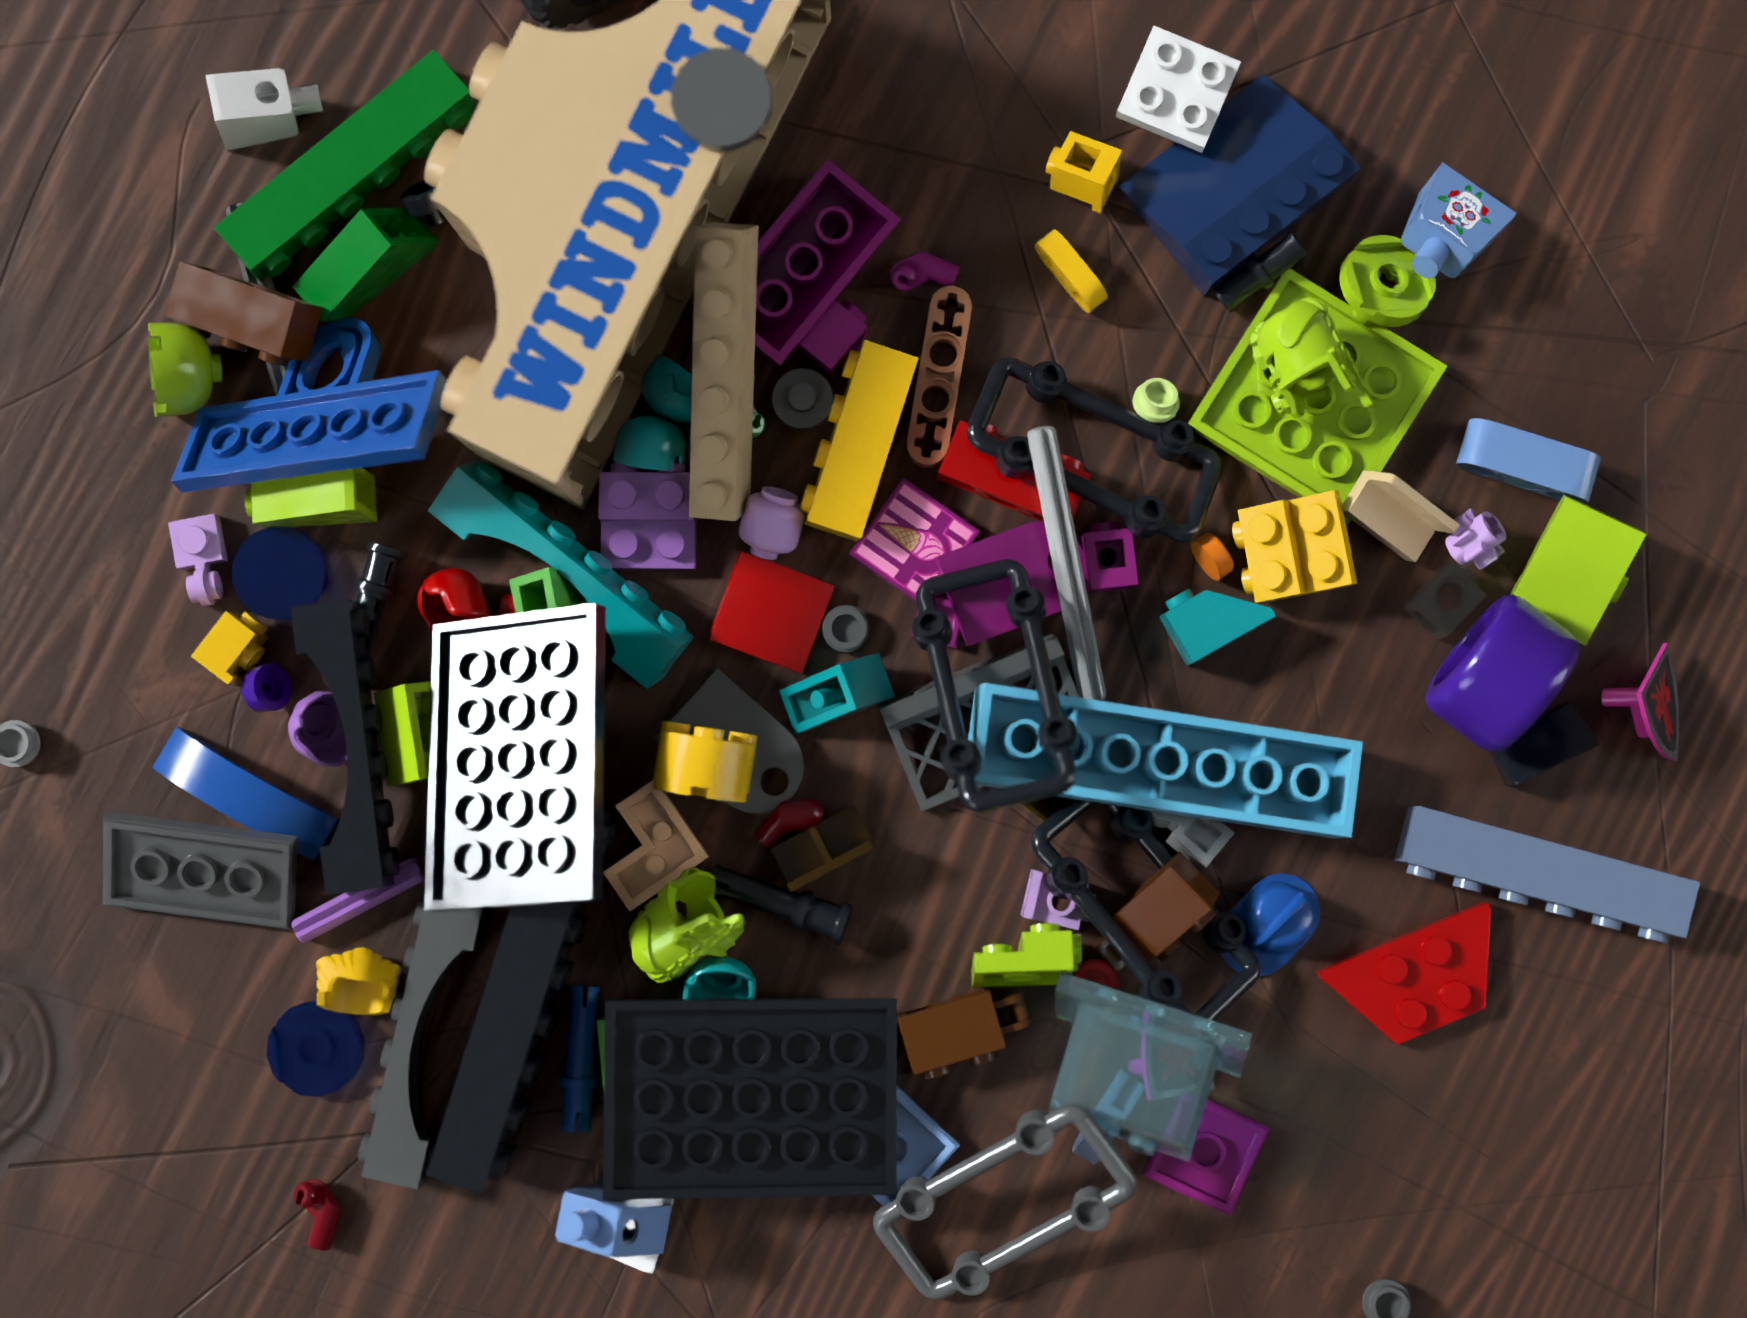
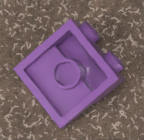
[599,463,697,571]

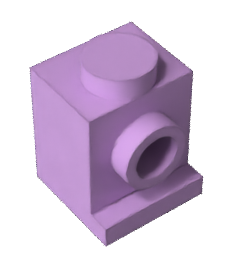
[1020,869,1096,930]

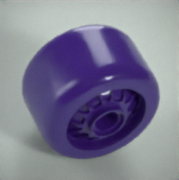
[1425,595,1580,752]

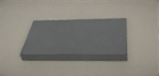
[103,811,298,929]

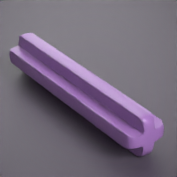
[291,858,425,942]

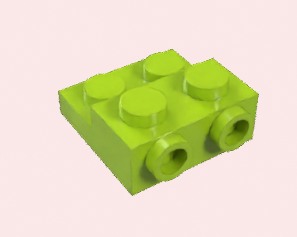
[971,923,1082,988]

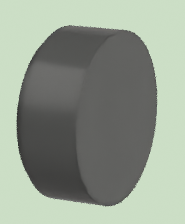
[822,605,869,653]

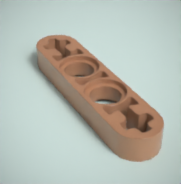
[907,286,972,468]

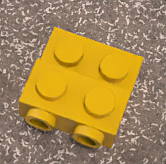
[1232,490,1357,603]

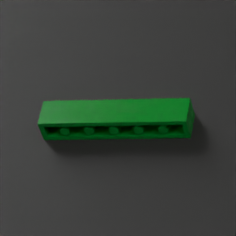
[213,49,475,282]

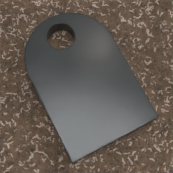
[655,668,805,813]

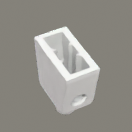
[205,68,323,151]

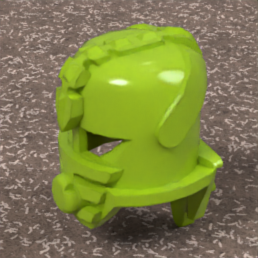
[1250,297,1375,418]
[629,868,745,983]

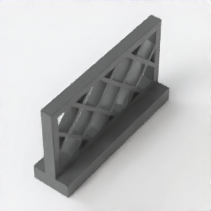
[878,633,1079,812]

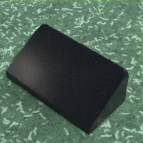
[1489,703,1600,786]

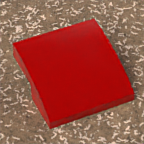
[707,551,834,674]

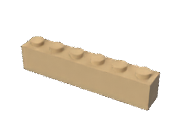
[689,222,758,521]

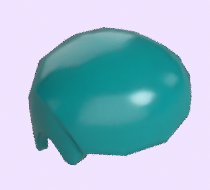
[641,354,692,424]
[613,415,688,470]
[683,956,757,999]

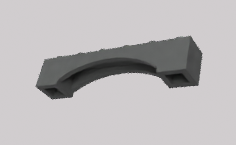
[358,898,490,1190]

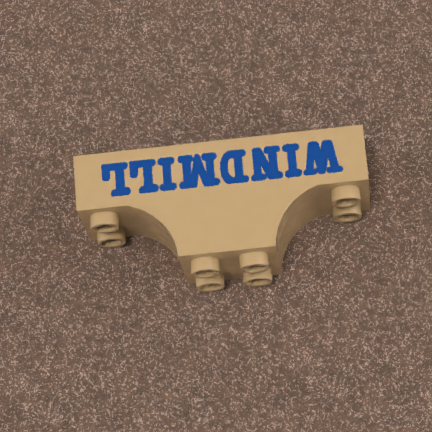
[424,0,831,510]

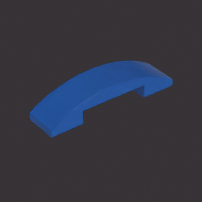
[152,727,340,861]

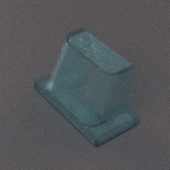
[1049,972,1253,1162]

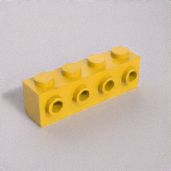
[799,340,919,541]

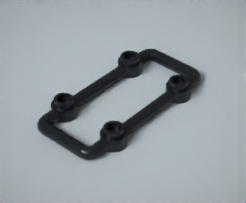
[966,357,1222,542]
[912,559,1079,813]
[1031,799,1261,1034]

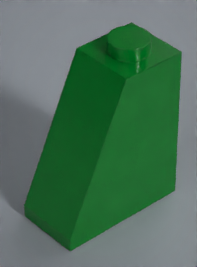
[292,207,439,322]

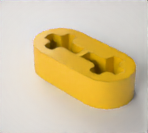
[1034,229,1108,313]

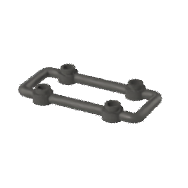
[873,1104,1137,1300]

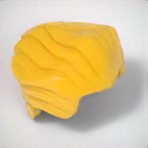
[316,947,402,1016]

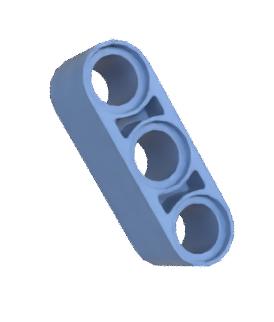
[1456,418,1602,505]

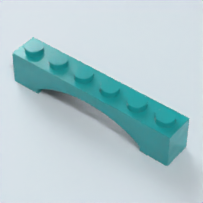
[428,460,694,690]

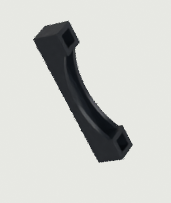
[290,599,400,895]

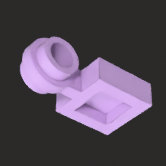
[168,514,228,606]

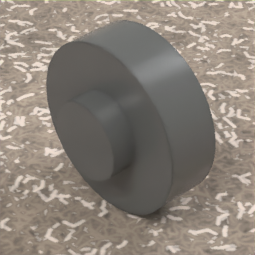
[772,368,834,432]

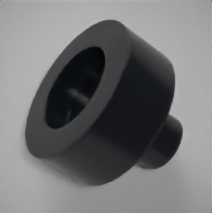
[401,180,446,226]

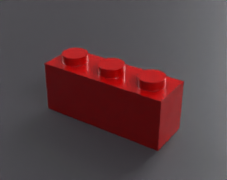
[937,420,1092,521]

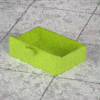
[1510,494,1647,646]

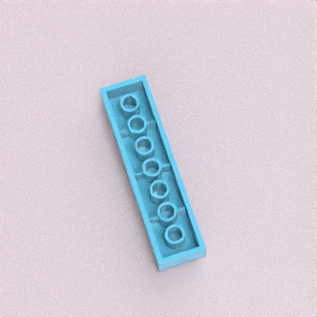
[968,683,1363,838]

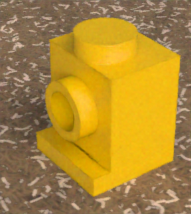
[1045,131,1122,213]
[191,611,269,687]

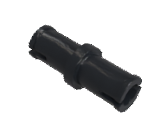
[1213,232,1308,313]

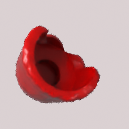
[417,568,492,634]

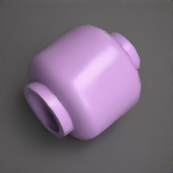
[739,486,805,560]

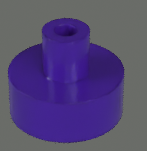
[241,663,292,712]

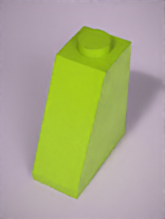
[245,468,377,529]

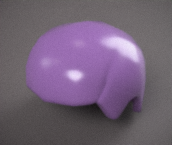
[288,691,348,767]

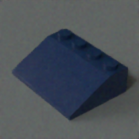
[1118,74,1360,296]

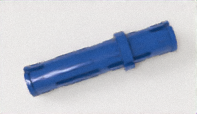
[560,985,600,1133]

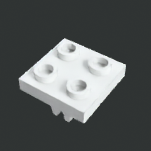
[1115,26,1241,153]

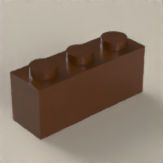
[165,261,322,366]

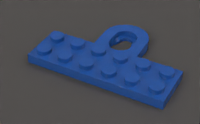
[171,318,447,493]

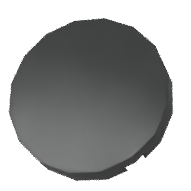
[671,48,772,151]

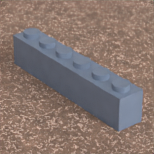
[1394,806,1700,944]

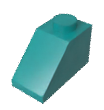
[1159,588,1276,666]
[779,652,895,735]

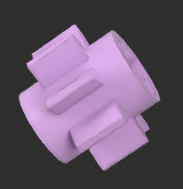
[1445,508,1506,570]

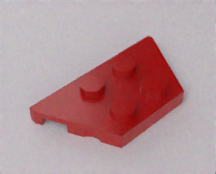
[1316,902,1491,1045]

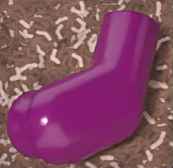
[890,251,961,291]

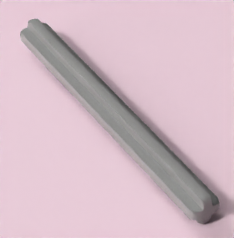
[1027,426,1106,701]

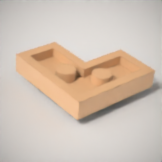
[603,779,710,911]

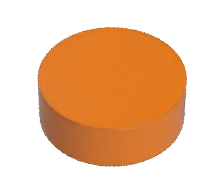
[1191,532,1234,581]

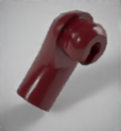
[755,799,824,848]
[294,1179,341,1251]

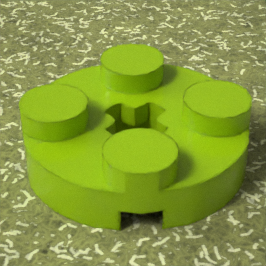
[1339,235,1436,327]

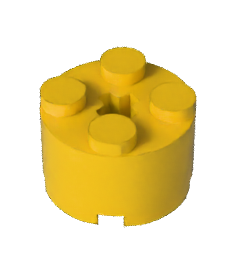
[653,720,758,803]

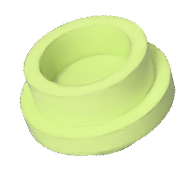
[1132,378,1180,423]

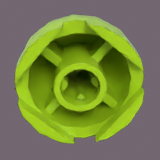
[148,322,222,417]

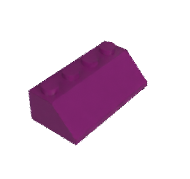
[755,158,901,366]

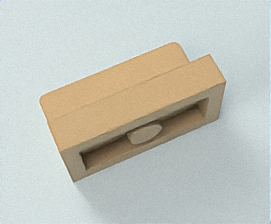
[1342,470,1460,562]

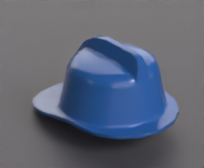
[1220,873,1320,976]

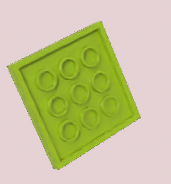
[1188,268,1447,525]

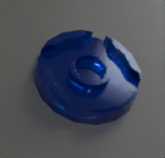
[232,527,329,620]
[267,1000,365,1097]

